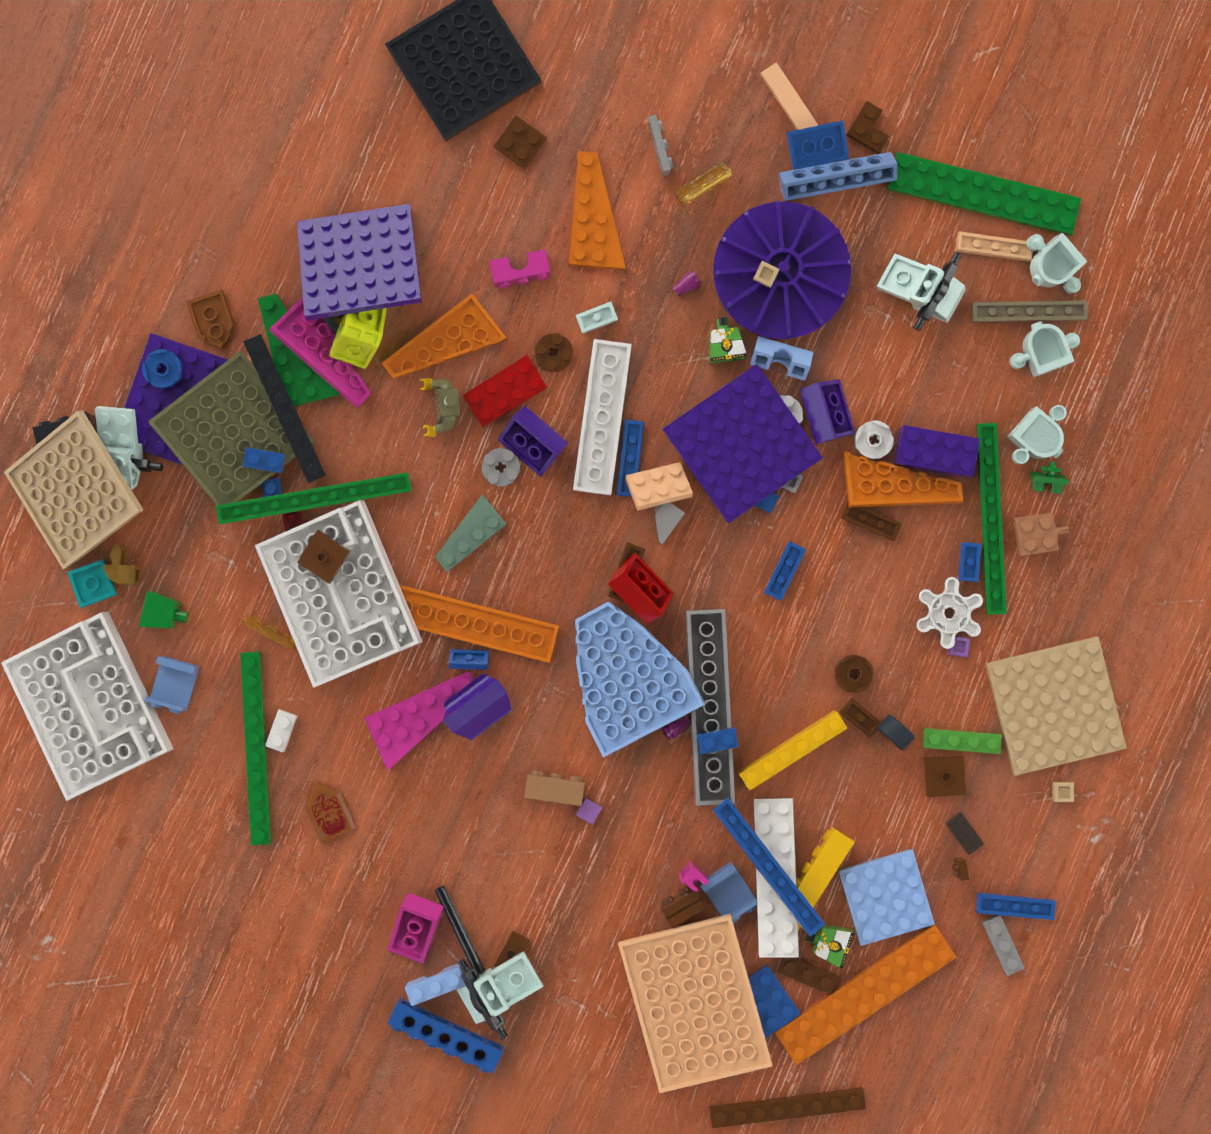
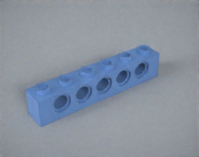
[779,152,897,201]

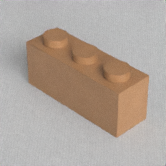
[524,770,585,806]

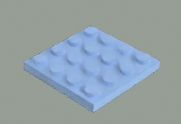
[838,849,935,946]

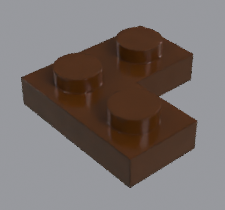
[846,101,889,154]

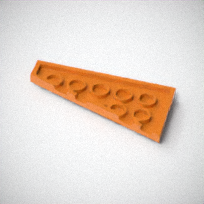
[569,151,626,270]
[382,294,508,379]
[843,451,964,508]

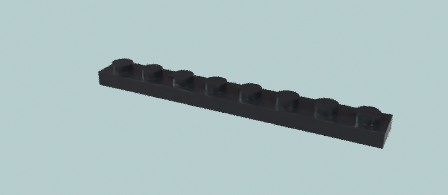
[243,334,326,483]

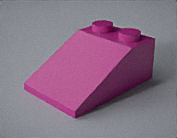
[388,892,444,964]

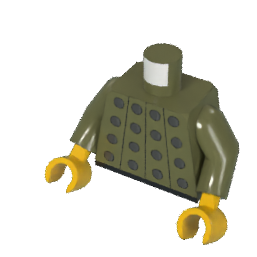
[420,378,460,437]

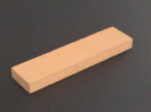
[760,62,818,130]
[955,231,1033,262]

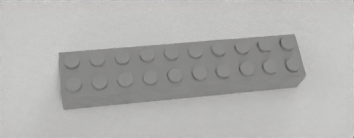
[685,609,735,806]

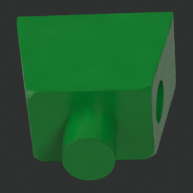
[139,591,189,628]

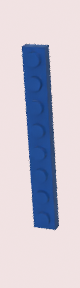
[712,798,825,937]

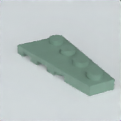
[435,494,507,572]

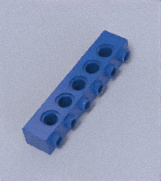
[387,998,504,1073]

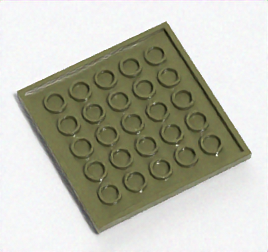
[148,351,315,505]

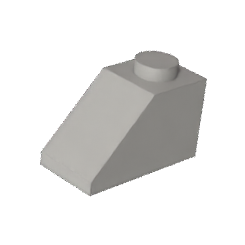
[654,503,685,545]

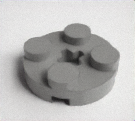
[482,448,520,487]

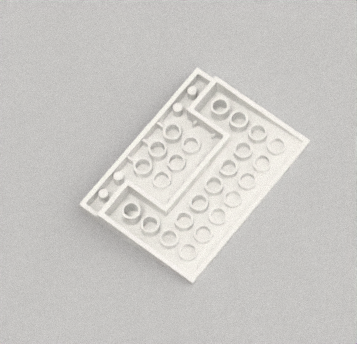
[255,500,423,688]
[1,611,174,801]

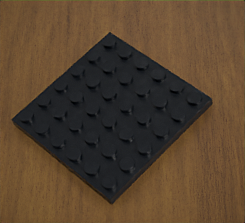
[385,0,542,142]

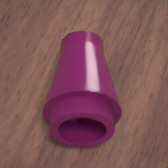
[672,271,702,296]
[661,715,691,740]

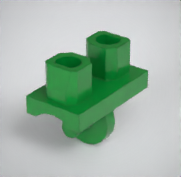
[1029,461,1069,494]

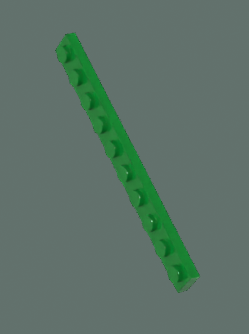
[976,423,1007,615]
[215,472,412,525]
[240,651,272,845]

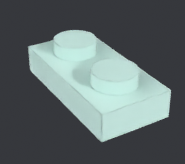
[576,302,618,334]

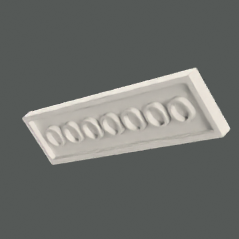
[573,339,632,496]
[754,798,799,957]

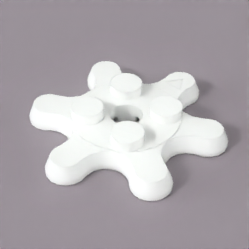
[916,577,983,649]

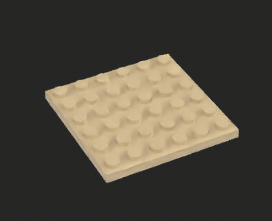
[4,410,143,570]
[985,636,1127,776]

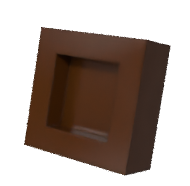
[952,857,969,881]

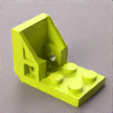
[329,308,387,369]

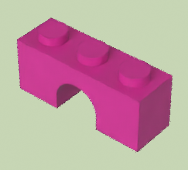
[489,249,551,289]

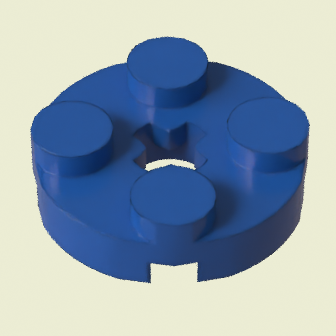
[142,349,183,389]

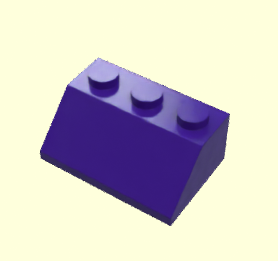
[800,379,856,444]
[498,406,568,477]

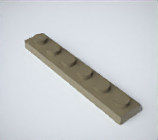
[971,301,1088,323]

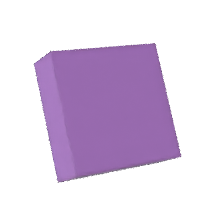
[947,636,970,657]
[576,798,602,825]

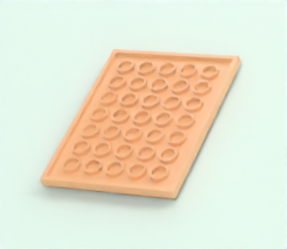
[618,914,773,1093]

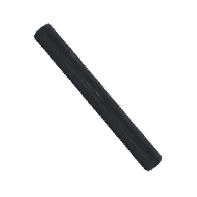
[435,885,485,975]

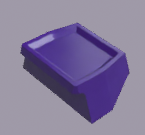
[443,673,512,740]

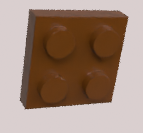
[494,116,547,170]

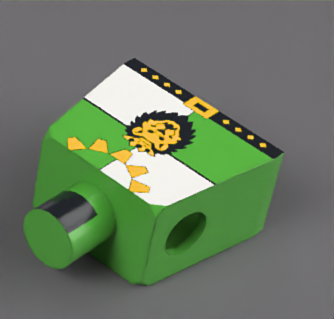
[709,318,747,364]
[805,925,854,969]

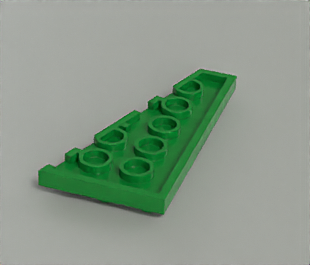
[257,293,341,407]

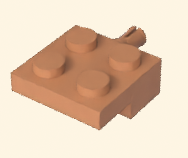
[1013,513,1069,556]

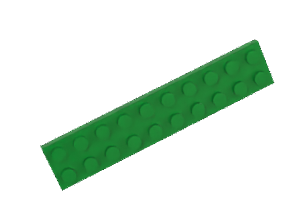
[887,152,1082,236]

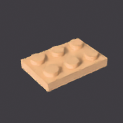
[625,462,693,511]

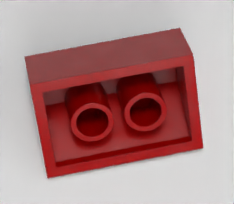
[608,553,674,625]

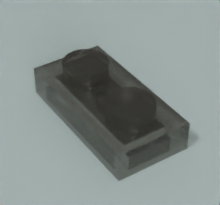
[945,812,984,855]

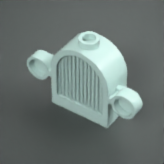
[1026,233,1087,294]
[1009,321,1080,378]
[1007,405,1067,465]

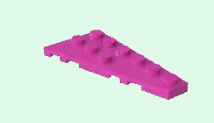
[269,297,371,408]
[365,671,474,770]

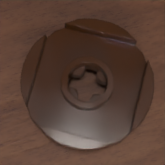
[535,333,573,372]
[834,655,874,693]

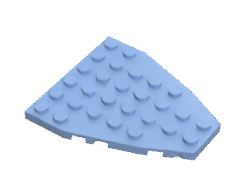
[575,602,705,757]

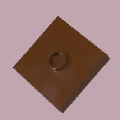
[297,530,351,584]
[924,756,966,797]

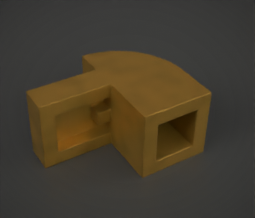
[104,545,141,585]

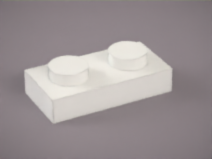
[265,709,298,752]

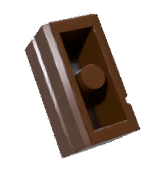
[660,886,706,929]

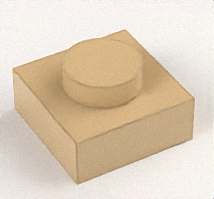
[753,261,779,288]
[1052,782,1074,802]

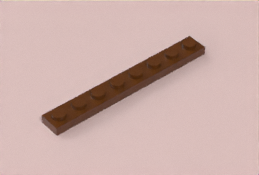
[709,1087,866,1128]

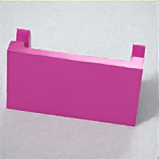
[678,861,709,891]

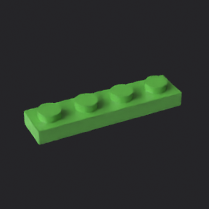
[922,728,1002,754]

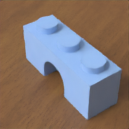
[750,336,813,381]
[405,963,466,1006]

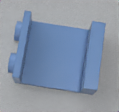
[145,656,200,714]
[699,861,757,923]

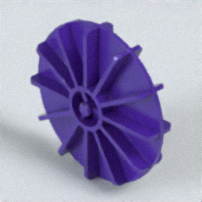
[713,200,851,339]

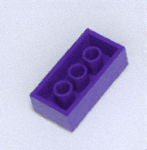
[893,425,980,479]

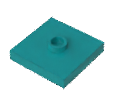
[67,559,118,608]

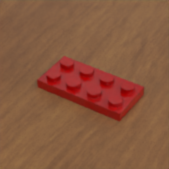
[463,355,547,428]

